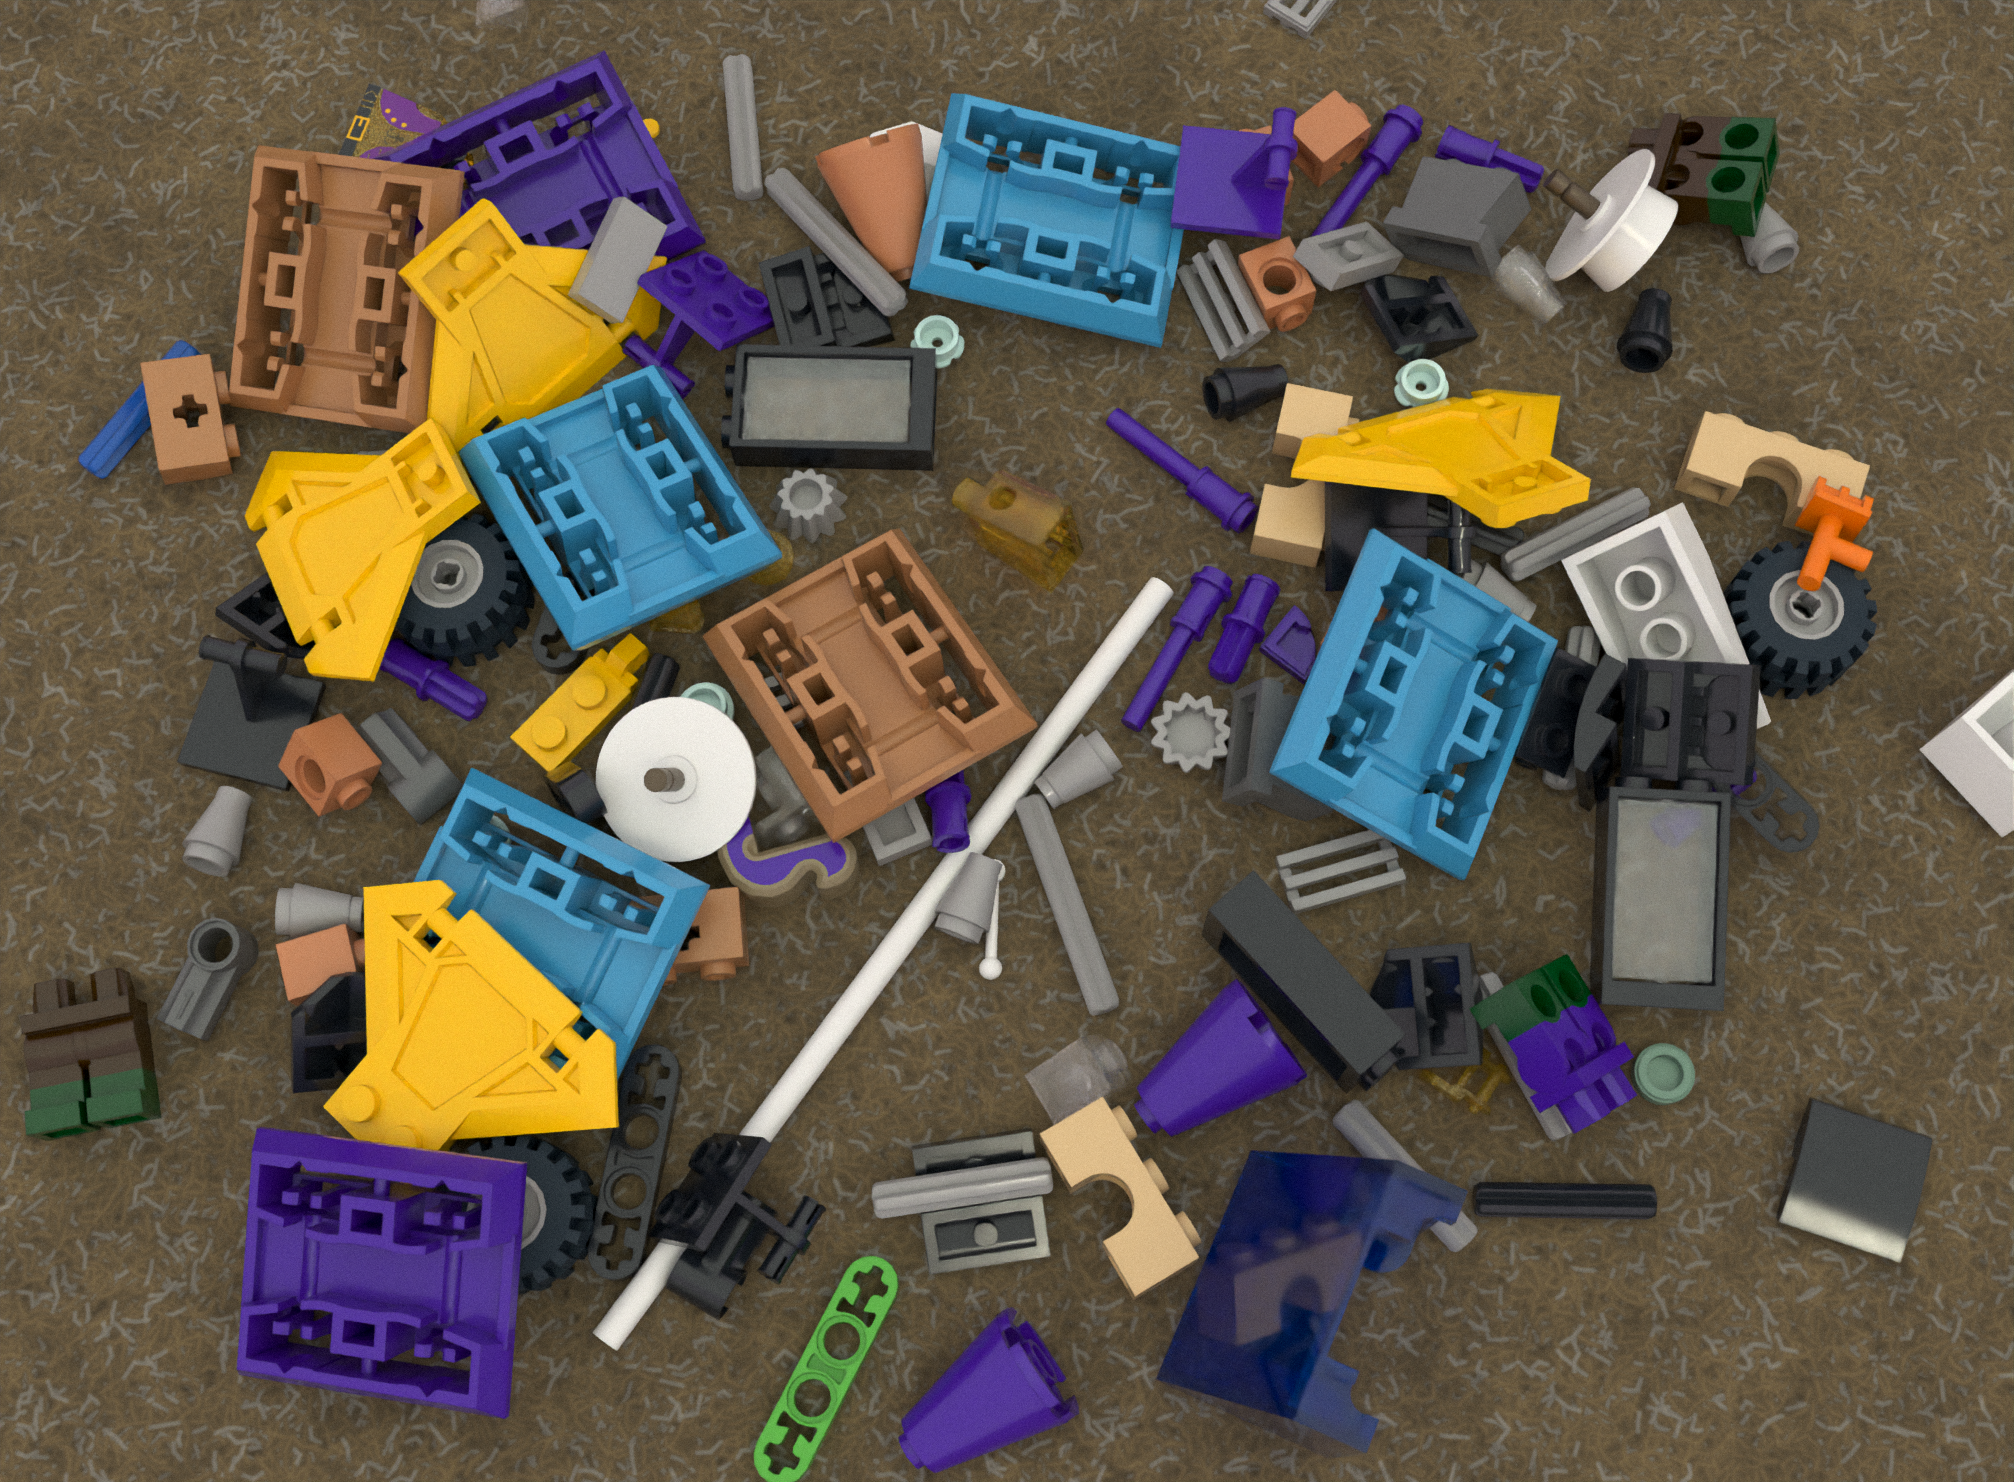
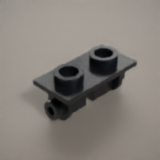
[1514,648,1597,778]

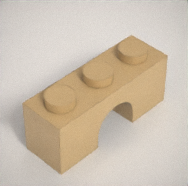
[1250,383,1359,568]
[1674,411,1870,536]
[1040,1097,1202,1301]

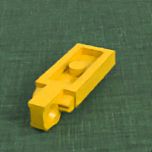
[510,633,649,773]

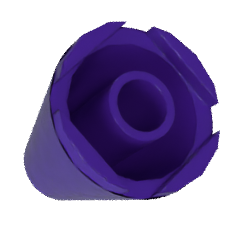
[1134,979,1308,1137]
[898,1307,1079,1473]

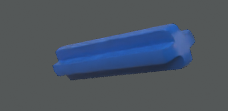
[78,340,201,479]

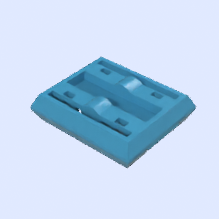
[909,93,1184,348]
[458,365,782,651]
[1269,528,1558,880]
[413,768,710,1081]

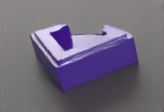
[1259,605,1316,685]

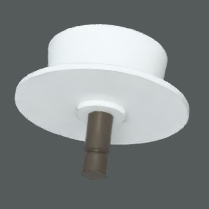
[1543,149,1678,292]
[596,697,757,862]

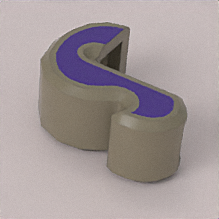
[717,813,860,908]

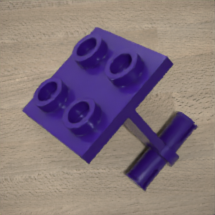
[1170,107,1298,240]
[623,250,775,400]

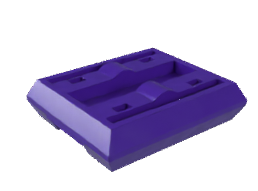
[373,50,706,261]
[237,1127,527,1419]

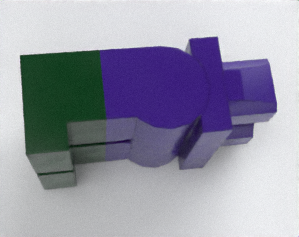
[1469,954,1637,1134]

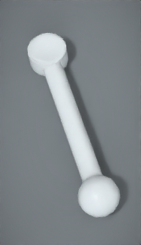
[979,859,1005,980]

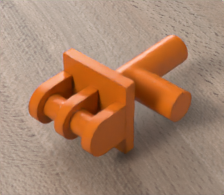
[1794,476,1874,591]

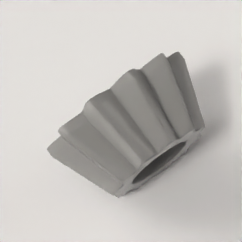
[769,468,847,543]
[1151,692,1230,773]

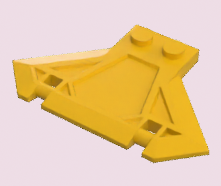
[398,198,667,478]
[1291,389,1591,528]
[245,417,481,682]
[323,880,619,1184]

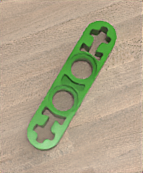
[754,1256,899,1482]

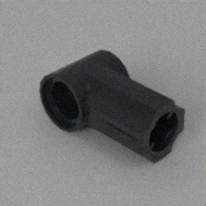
[666,1191,778,1320]

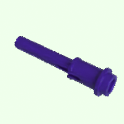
[1310,105,1423,237]
[1106,408,1259,534]
[1121,566,1233,732]

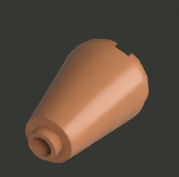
[815,123,927,282]

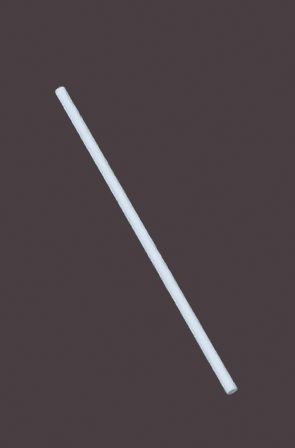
[593,577,1174,1351]

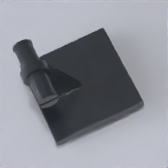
[1325,481,1477,592]
[177,635,326,792]
[648,1133,826,1285]

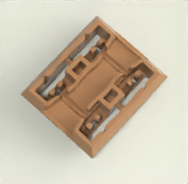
[229,145,465,433]
[702,528,1037,843]

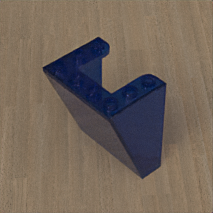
[1156,1150,1468,1459]

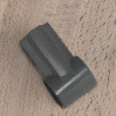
[358,708,463,826]
[157,918,259,1041]

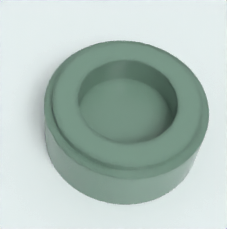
[1631,1043,1695,1105]

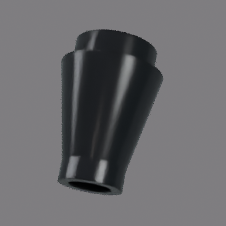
[1617,288,1673,373]
[1202,364,1289,422]

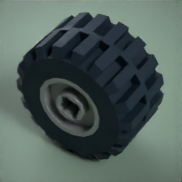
[395,513,535,667]
[1723,541,1877,699]
[436,1135,598,1294]

